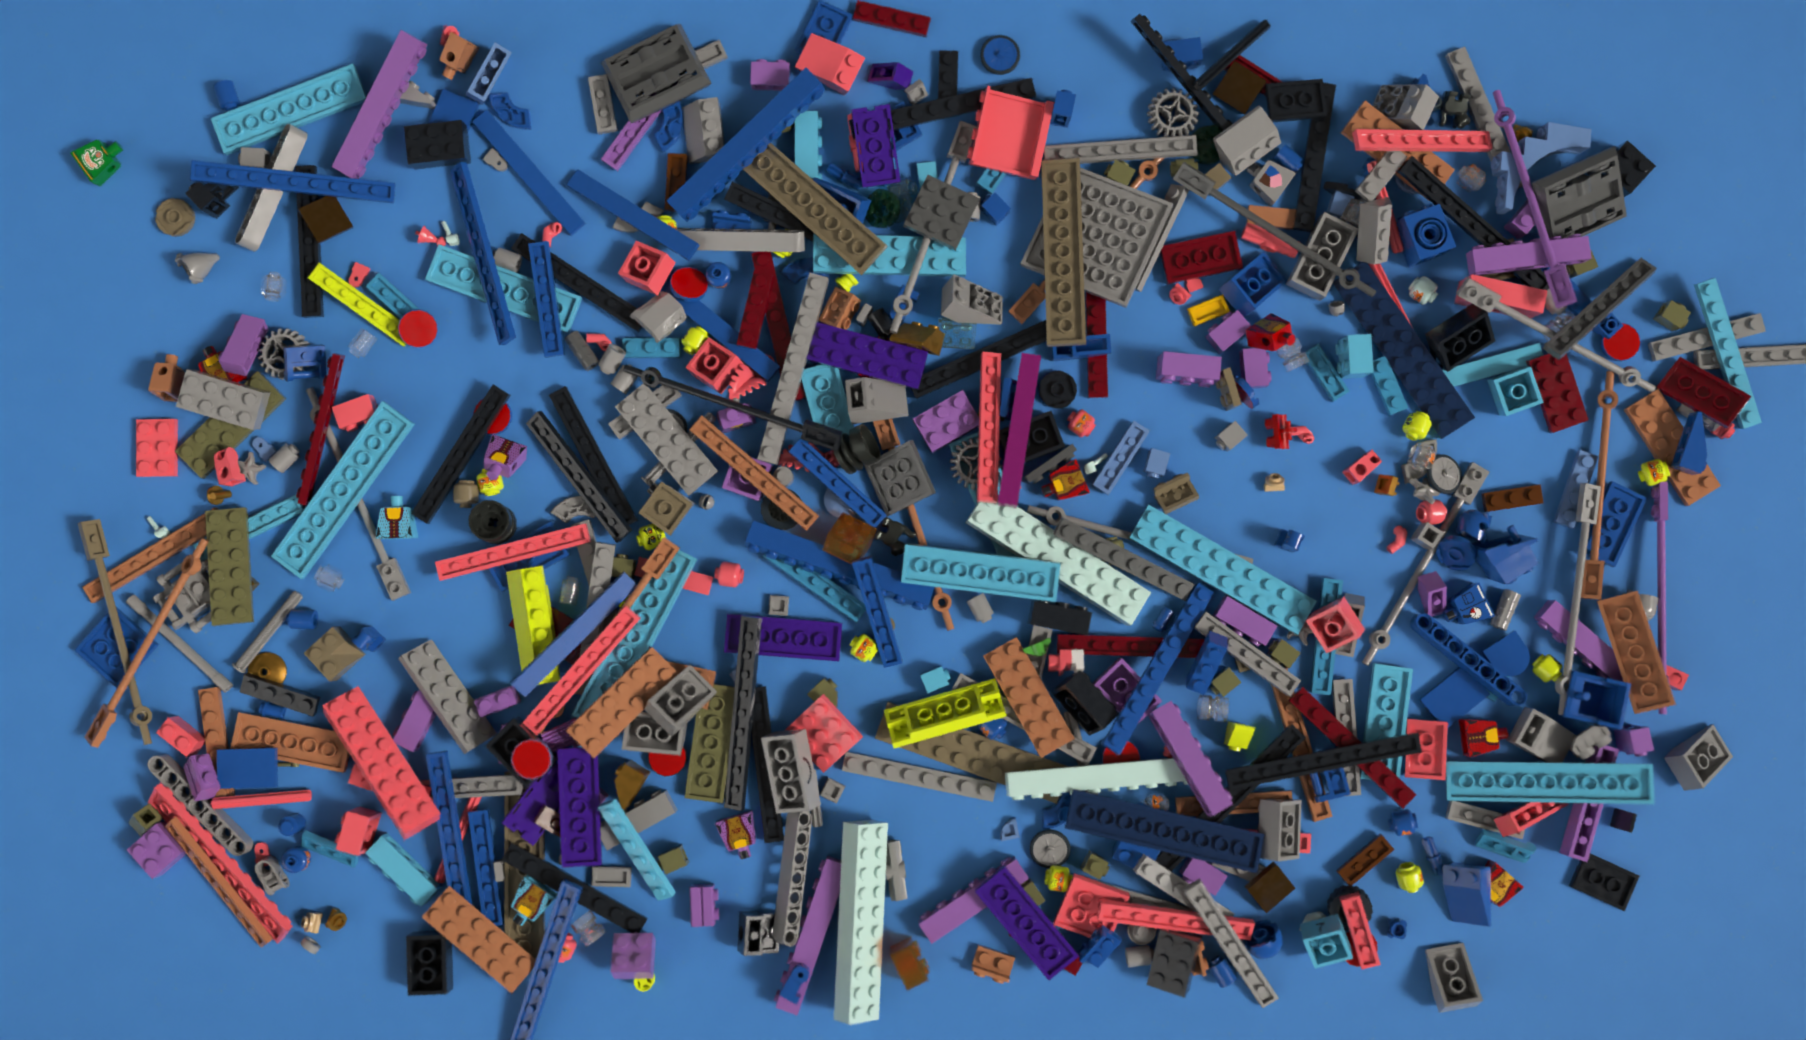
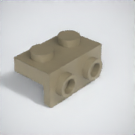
[1153,473,1199,514]

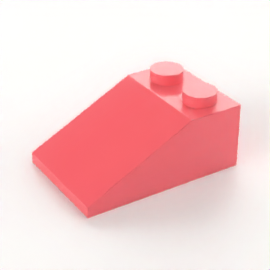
[794,33,865,95]

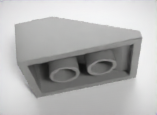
[645,665,717,737]
[1664,724,1733,791]
[1425,943,1483,1013]

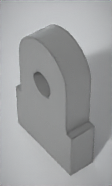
[483,148,508,172]

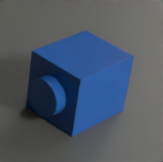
[980,193,1011,226]

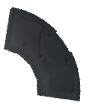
[1323,182,1376,203]

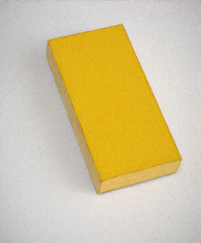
[1187,294,1230,327]

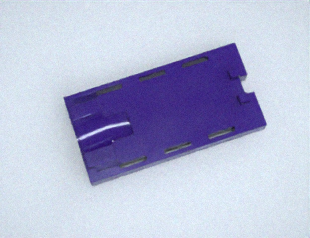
[851,104,900,188]
[501,762,560,846]

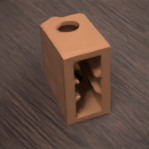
[439,32,480,80]
[148,354,185,402]

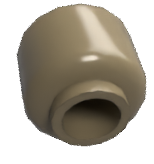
[453,480,479,508]

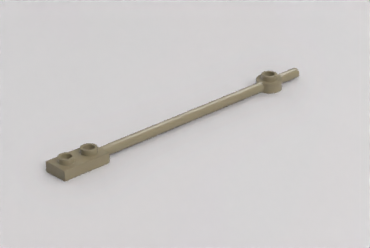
[78,519,152,745]

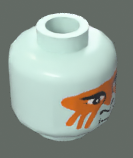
[1408,276,1438,305]

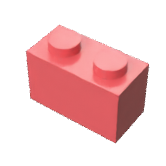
[332,394,378,432]
[156,716,205,757]

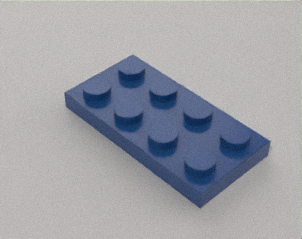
[1578,481,1647,567]
[489,521,570,592]

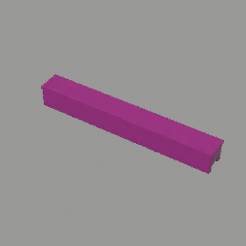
[998,353,1041,509]

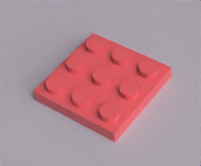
[784,694,863,773]
[1054,873,1130,938]

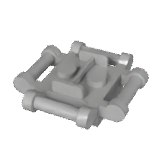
[153,556,211,634]

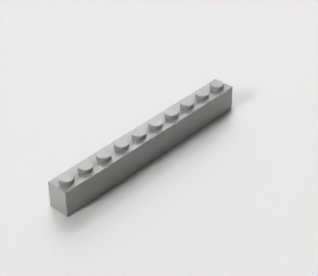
[758,273,829,465]

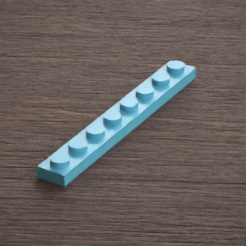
[1694,278,1762,429]

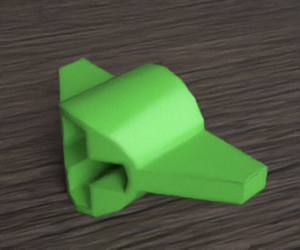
[1022,638,1051,657]

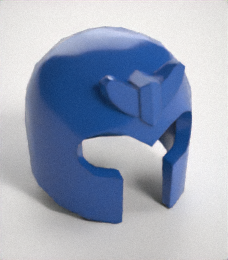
[1455,509,1492,544]

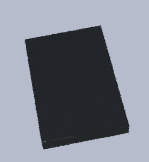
[1265,79,1327,123]
[1569,853,1640,911]

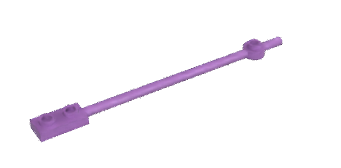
[1493,90,1577,309]
[1651,482,1670,714]

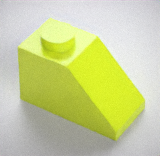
[1224,721,1255,751]

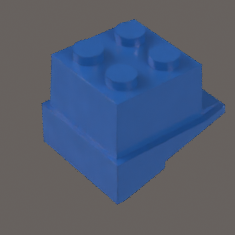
[1472,525,1539,584]
[1563,671,1631,730]

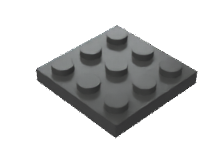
[903,175,980,251]
[864,440,936,517]

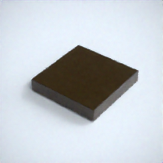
[1213,60,1266,114]
[298,196,353,244]
[1244,861,1295,914]

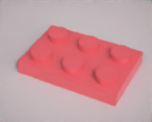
[136,419,178,477]
[1405,719,1448,780]

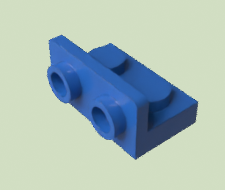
[711,210,752,229]
[1078,925,1122,968]

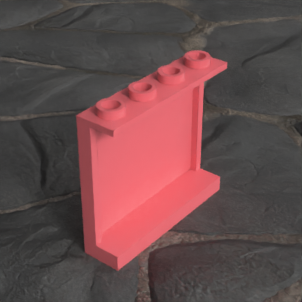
[967,86,1054,180]

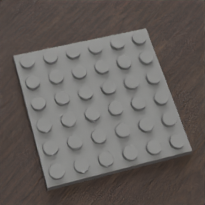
[1021,168,1173,308]

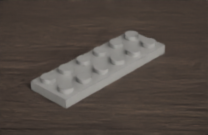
[615,383,719,496]
[398,639,497,754]

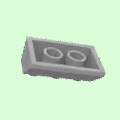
[682,97,725,164]
[1213,106,1281,176]
[1356,197,1392,265]
[622,712,687,756]
[1258,798,1301,862]

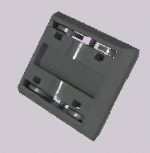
[601,24,712,123]
[1532,146,1627,239]

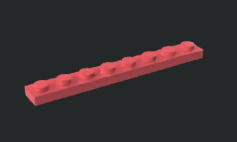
[1352,129,1493,152]
[977,352,1001,503]
[435,523,591,581]
[522,605,641,735]
[1097,899,1255,940]

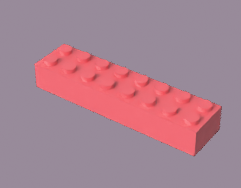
[322,686,440,840]

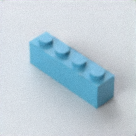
[795,111,822,180]
[365,833,442,906]

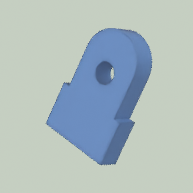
[252,437,277,462]

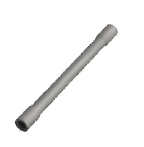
[126,595,233,693]

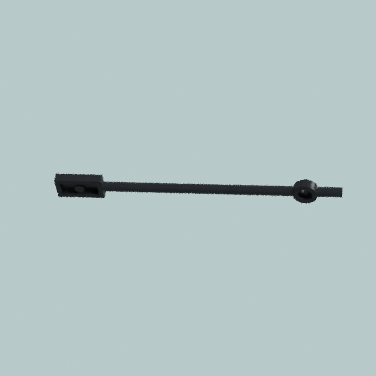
[623,365,843,451]

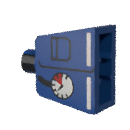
[1443,583,1495,624]

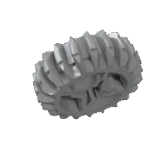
[1147,88,1199,137]
[257,328,309,380]
[950,438,1002,490]

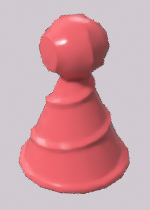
[415,225,446,246]

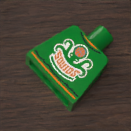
[71,140,123,186]

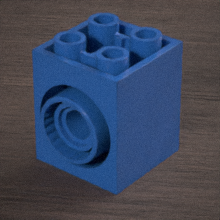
[1396,203,1456,268]

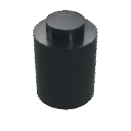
[867,307,893,338]

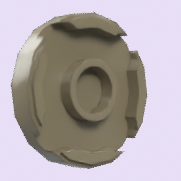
[155,198,195,237]

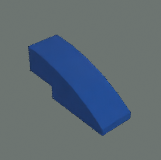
[1052,334,1112,362]

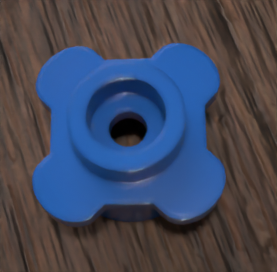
[1387,919,1407,939]

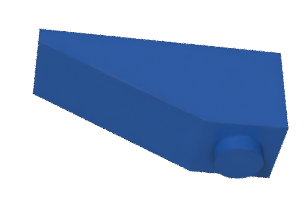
[1670,411,1708,475]

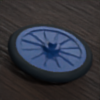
[980,35,1020,75]

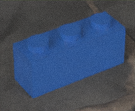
[1186,630,1228,695]

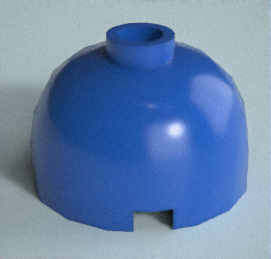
[1242,920,1283,959]

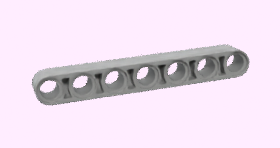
[235,124,308,252]
[676,228,805,252]
[147,754,254,856]
[773,811,812,946]

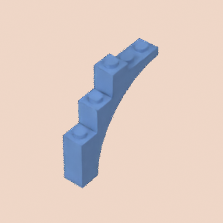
[1491,122,1591,215]

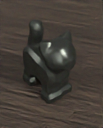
[1439,91,1471,129]
[874,517,916,556]

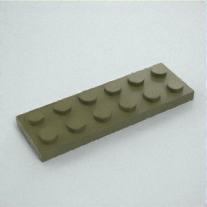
[175,371,286,479]
[205,507,254,626]
[684,684,735,803]

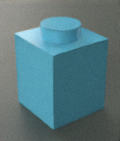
[920,666,951,693]

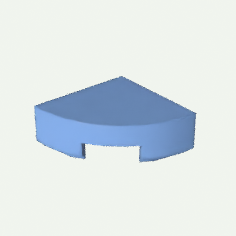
[1000,818,1020,841]

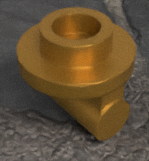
[1513,124,1533,142]
[207,486,232,505]
[325,907,347,931]

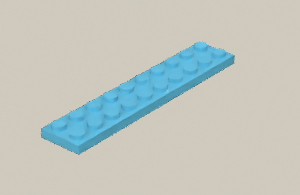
[271,401,415,579]
[1129,504,1317,635]
[572,550,698,718]
[1446,761,1655,804]

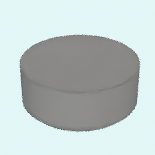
[300,936,321,954]

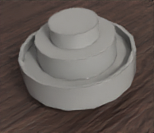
[1127,924,1156,945]

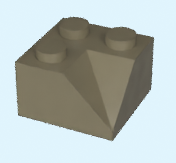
[304,626,366,682]

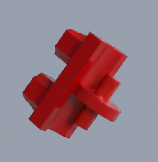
[1265,414,1297,449]

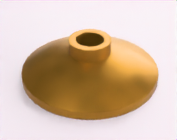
[248,652,287,684]

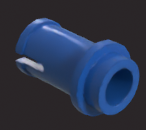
[1152,607,1174,633]
[259,701,287,719]

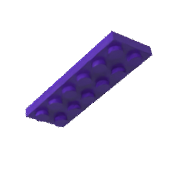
[807,322,928,390]
[724,614,843,662]
[557,747,602,868]
[974,865,1079,981]

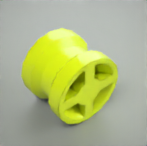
[835,274,858,292]
[634,974,655,992]

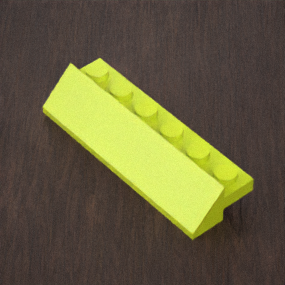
[506,566,561,685]
[884,678,1006,748]

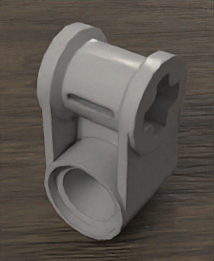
[255,855,290,896]

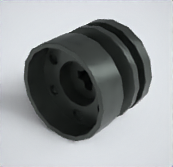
[833,424,881,474]
[469,500,517,544]

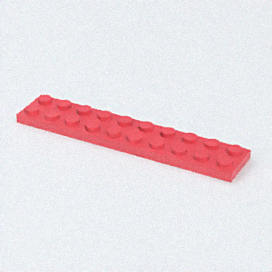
[148,783,292,944]

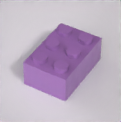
[1156,351,1222,388]
[913,390,979,454]
[1092,658,1162,725]

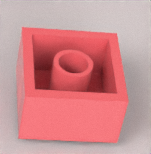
[618,241,676,296]
[685,337,744,395]
[1306,597,1365,653]
[335,806,382,856]

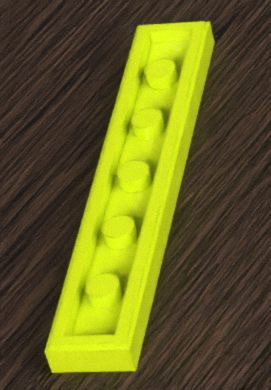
[308,263,406,347]

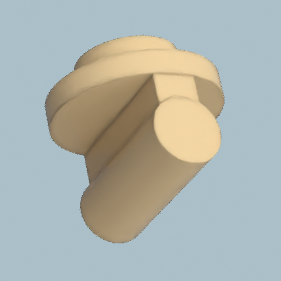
[1264,473,1285,492]
[301,912,323,933]

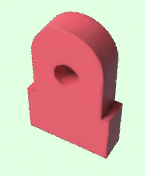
[349,262,370,288]
[1186,278,1203,293]
[254,842,272,866]

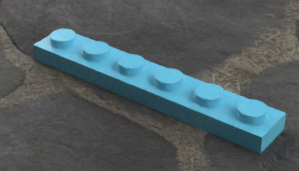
[598,799,676,901]

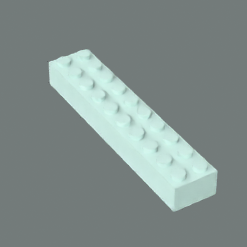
[965,495,1151,626]
[834,820,888,1025]

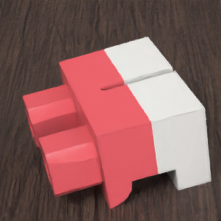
[1048,650,1084,676]

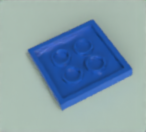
[74,607,159,688]

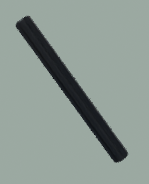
[1193,20,1271,91]

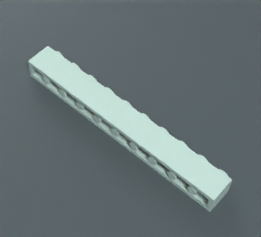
[1005,758,1189,800]

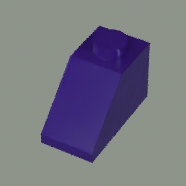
[867,62,914,90]

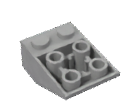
[1372,84,1439,130]
[941,274,1002,325]
[845,377,909,424]
[1507,707,1576,763]

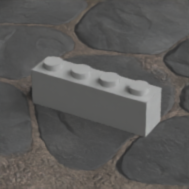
[601,790,678,850]

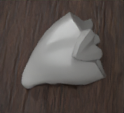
[175,252,220,284]

